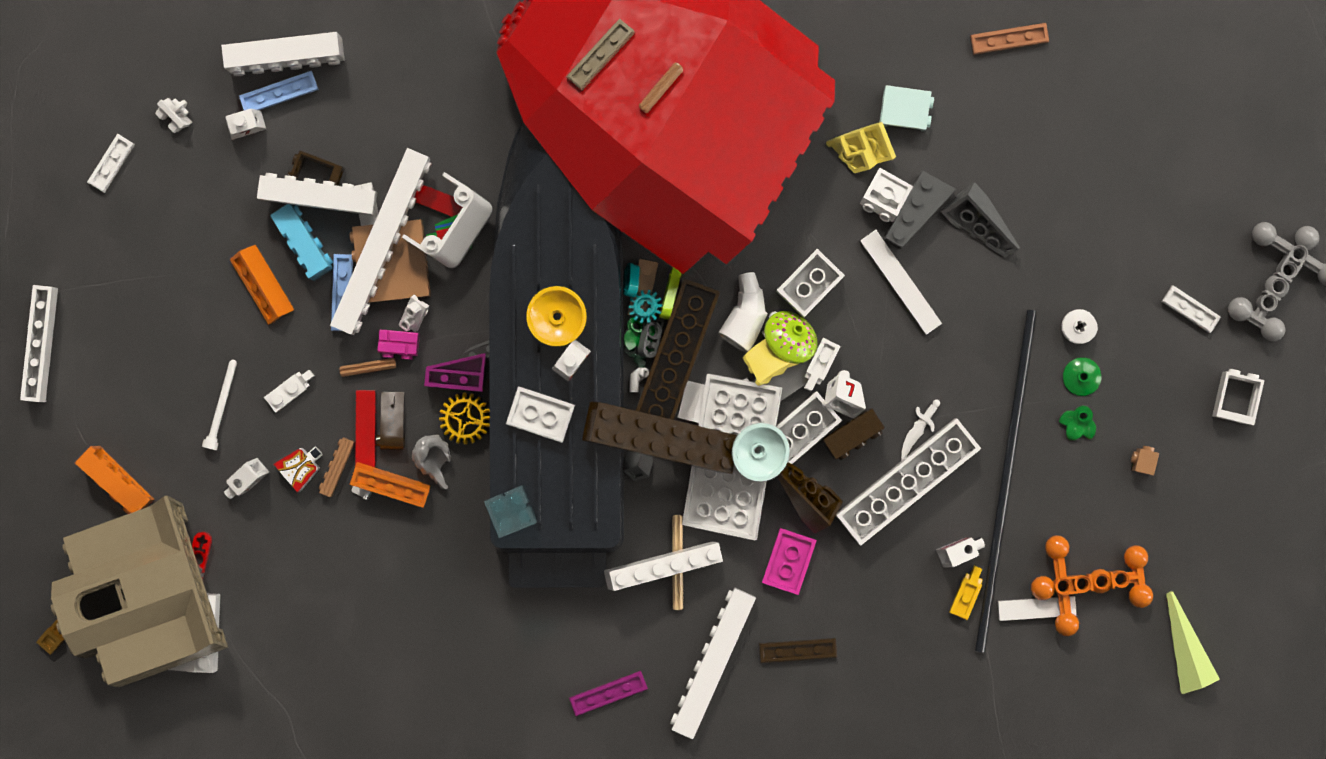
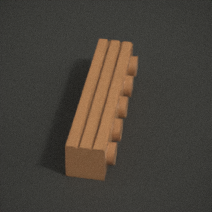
[319,437,355,497]

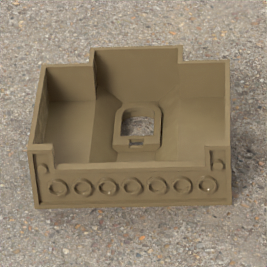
[51,496,228,687]

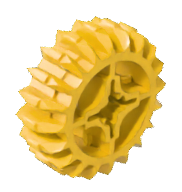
[439,393,490,444]

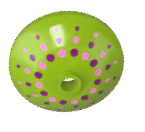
[764,311,817,364]

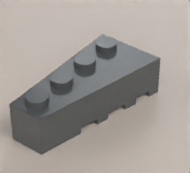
[883,171,956,249]

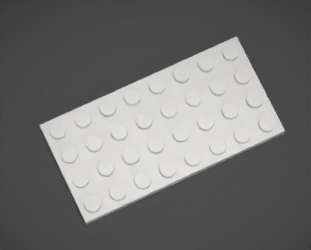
[682,374,782,540]

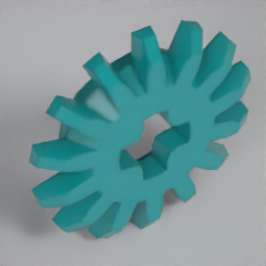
[628,290,663,323]

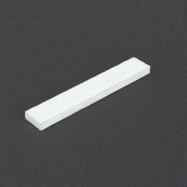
[860,230,942,334]

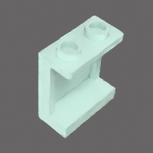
[880,85,934,132]

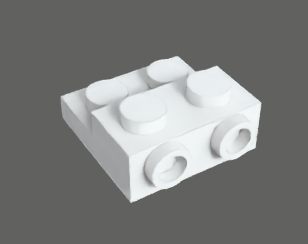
[860,168,913,222]

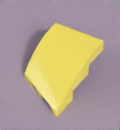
[826,122,896,173]
[743,339,798,386]

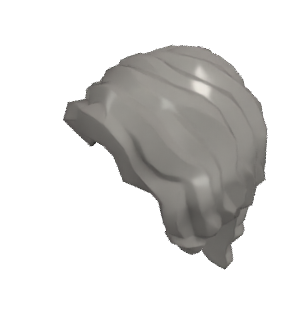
[412,435,451,490]

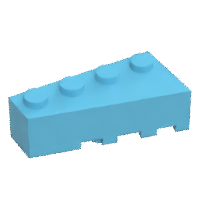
[270,204,334,281]

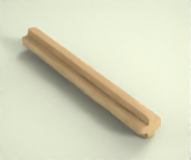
[672,515,683,610]

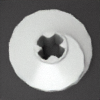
[1061,309,1098,344]

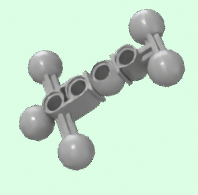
[1228,222,1326,342]

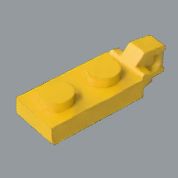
[949,565,982,620]

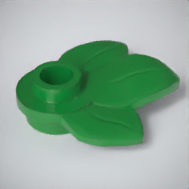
[624,317,655,352]
[1059,405,1096,441]

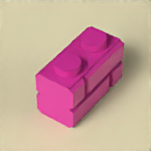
[378,330,420,360]

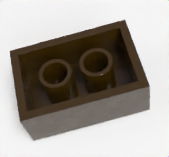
[821,408,885,460]

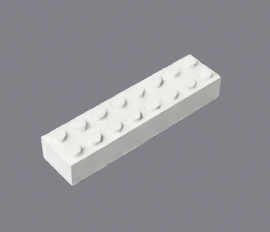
[836,418,981,545]

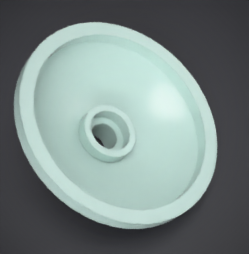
[732,423,789,481]

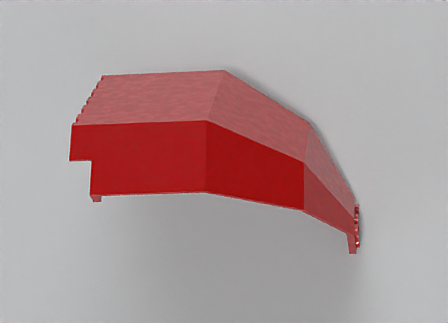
[496,0,835,274]

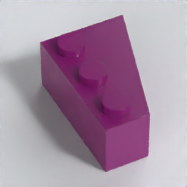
[424,353,487,392]

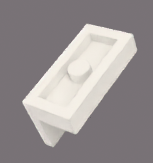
[678,381,705,423]

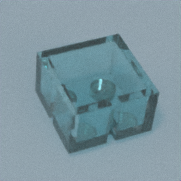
[484,485,537,538]

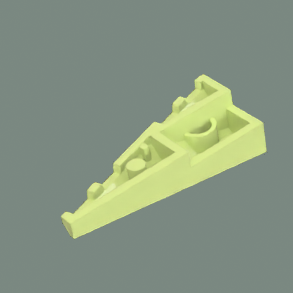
[1166,591,1220,694]

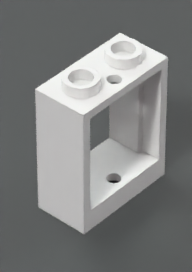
[1212,369,1264,425]

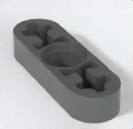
[638,305,664,358]

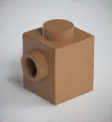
[1131,446,1159,475]

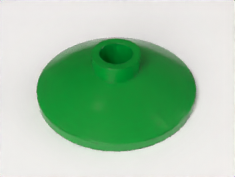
[1063,358,1101,396]

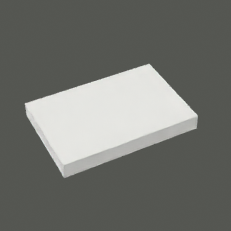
[506,386,575,443]

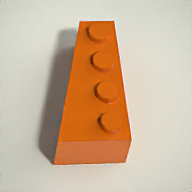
[75,446,154,514]

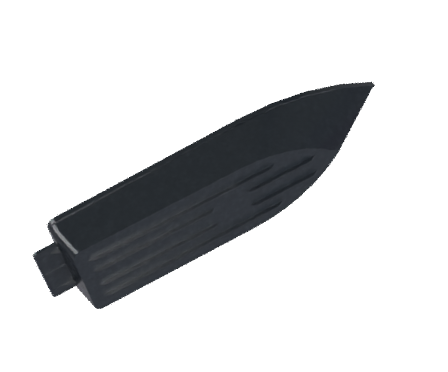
[489,118,624,588]

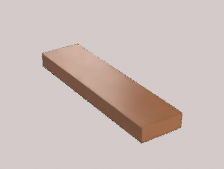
[970,23,1049,55]

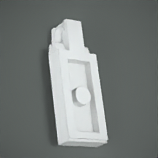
[804,338,840,391]
[264,370,315,413]

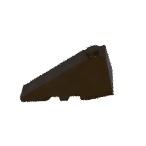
[777,462,843,534]

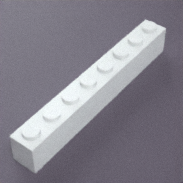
[670,587,756,739]

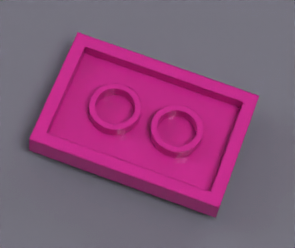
[762,528,817,595]

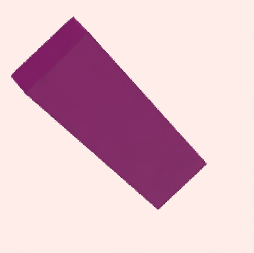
[569,670,648,716]

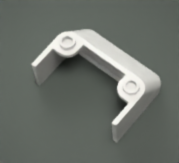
[402,172,493,268]

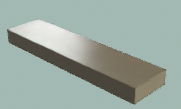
[566,19,635,91]

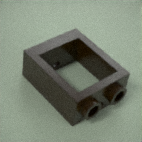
[287,150,345,186]

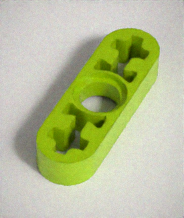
[659,267,681,320]

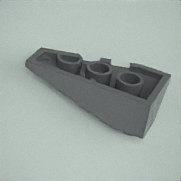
[941,182,1020,257]

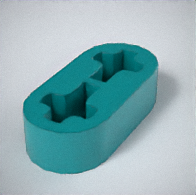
[623,263,640,298]

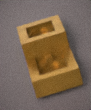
[36,620,65,655]

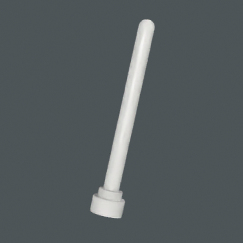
[202,360,237,450]

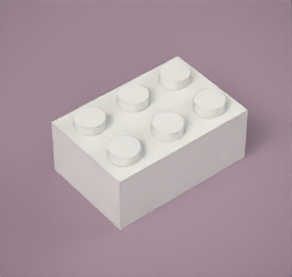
[776,249,845,318]

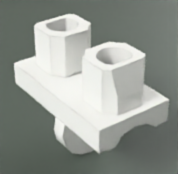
[155,98,193,133]
[399,295,429,332]

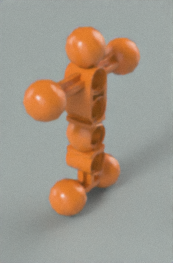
[1031,535,1153,637]

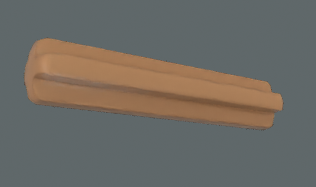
[639,62,683,113]
[339,358,396,377]

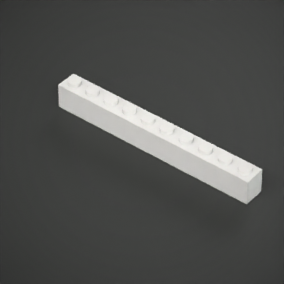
[330,148,432,335]

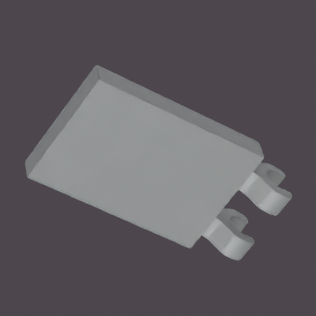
[751,355,814,401]

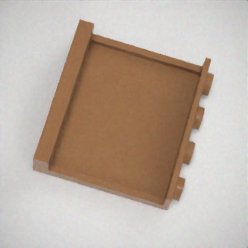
[350,219,431,303]

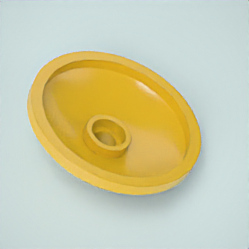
[527,286,587,346]

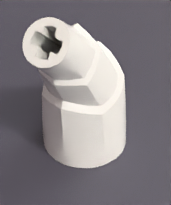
[718,272,768,353]

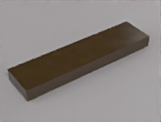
[759,638,837,663]

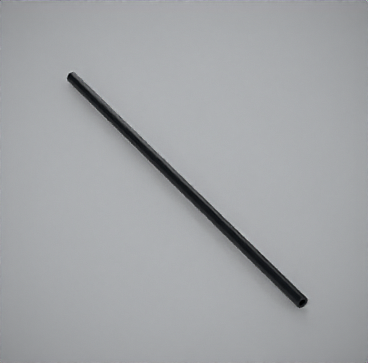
[975,310,1037,652]

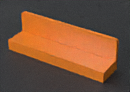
[230,245,294,325]
[350,462,430,508]

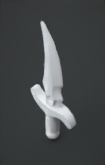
[901,400,940,461]

